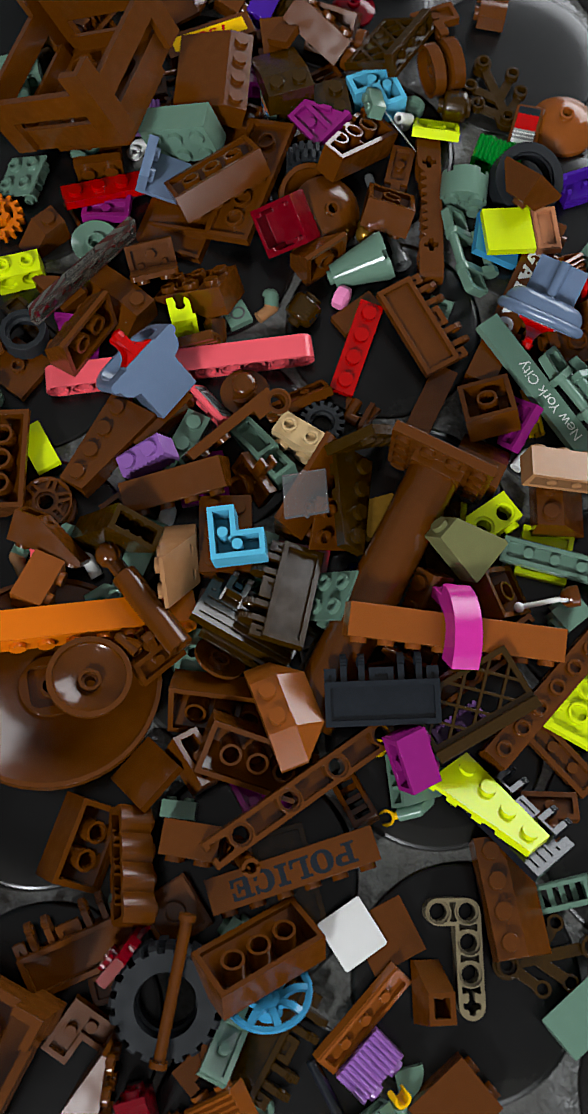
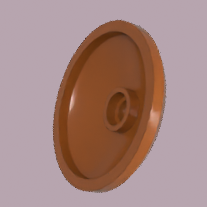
[535,97,588,157]

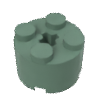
[440,164,489,218]

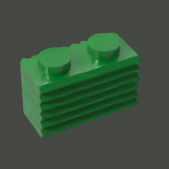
[470,133,521,174]

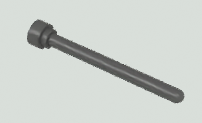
[364,173,412,272]

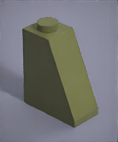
[425,516,509,583]

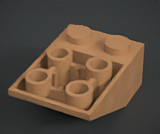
[154,524,201,609]

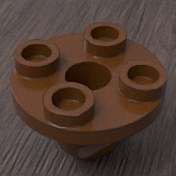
[220,370,270,417]

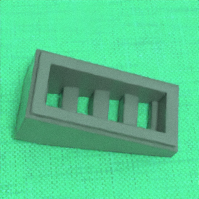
[536,872,588,915]

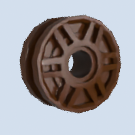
[24,476,78,526]

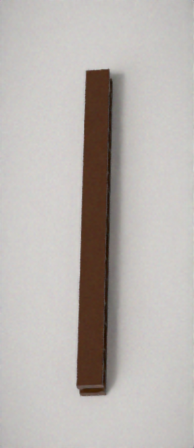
[199,613,535,870]

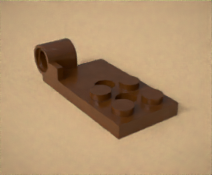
[181,387,291,464]

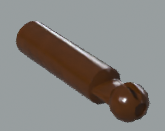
[95,542,192,656]

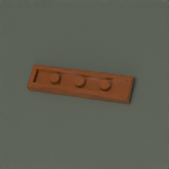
[312,961,411,1075]

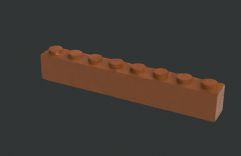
[342,601,568,667]

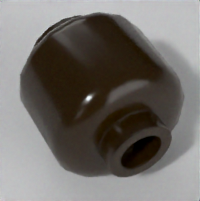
[437,90,472,124]
[285,291,321,329]

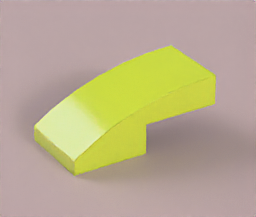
[28,420,62,476]

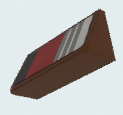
[507,104,545,144]

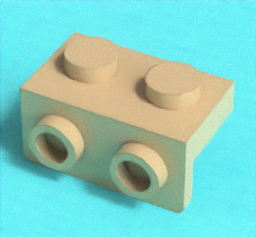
[272,411,325,464]

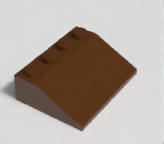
[173,30,254,129]

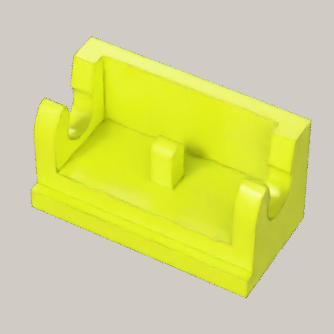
[166,297,199,338]

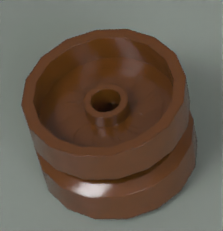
[417,36,466,99]

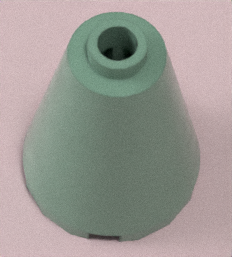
[326,231,395,288]

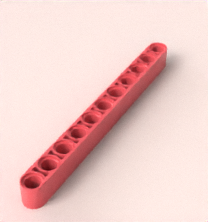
[45,333,315,397]

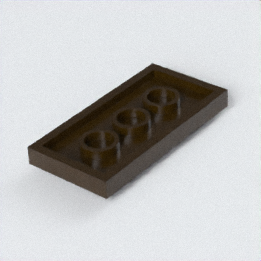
[251,822,327,926]

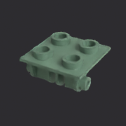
[0,155,50,205]
[309,570,359,628]

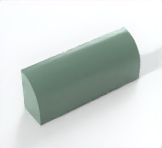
[542,977,588,1061]

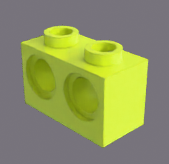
[0,249,46,296]
[466,491,523,536]

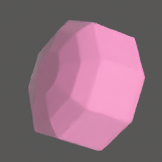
[331,284,352,310]

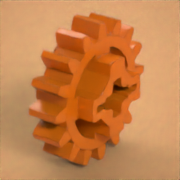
[0,193,26,243]

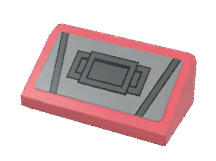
[188,384,232,427]

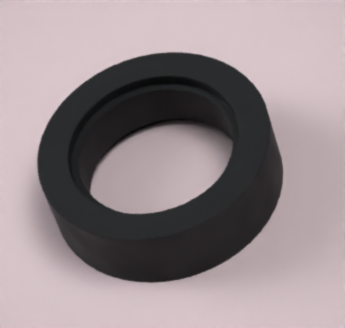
[488,141,563,208]

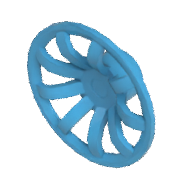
[230,971,313,1035]

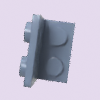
[135,134,192,205]

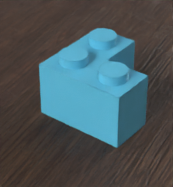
[346,70,407,122]
[206,504,269,568]

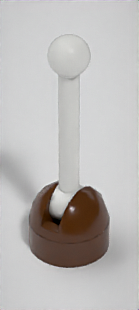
[513,585,581,613]

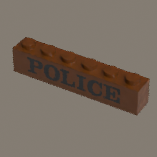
[204,825,382,919]

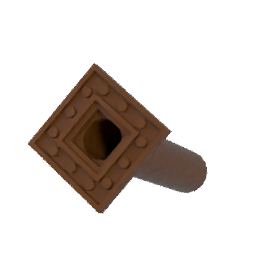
[303,419,498,736]

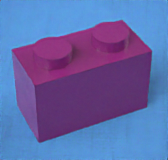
[382,724,442,795]

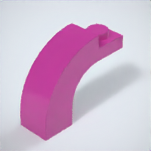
[431,583,483,670]

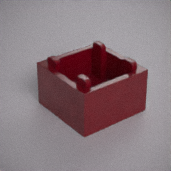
[250,189,321,259]

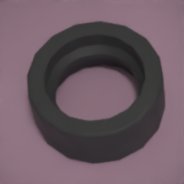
[0,309,50,360]

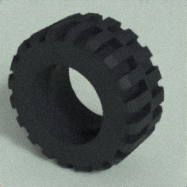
[108,934,222,1064]

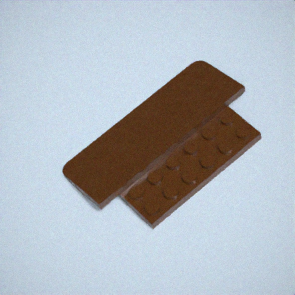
[136,102,296,264]

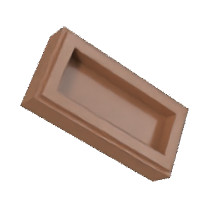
[530,206,562,255]

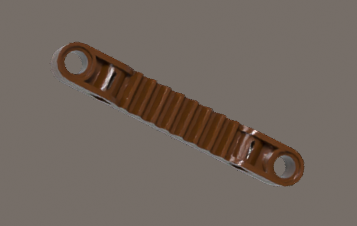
[414,137,444,285]

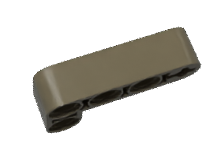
[422,896,486,1021]

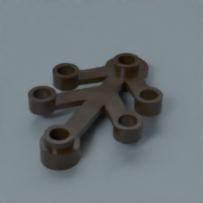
[462,55,528,132]
[492,913,588,999]

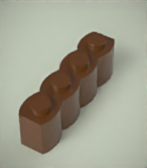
[109,804,158,927]

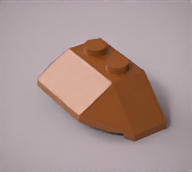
[243,662,325,773]

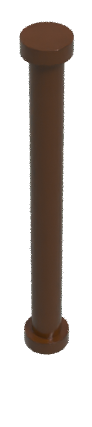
[149,912,197,1071]

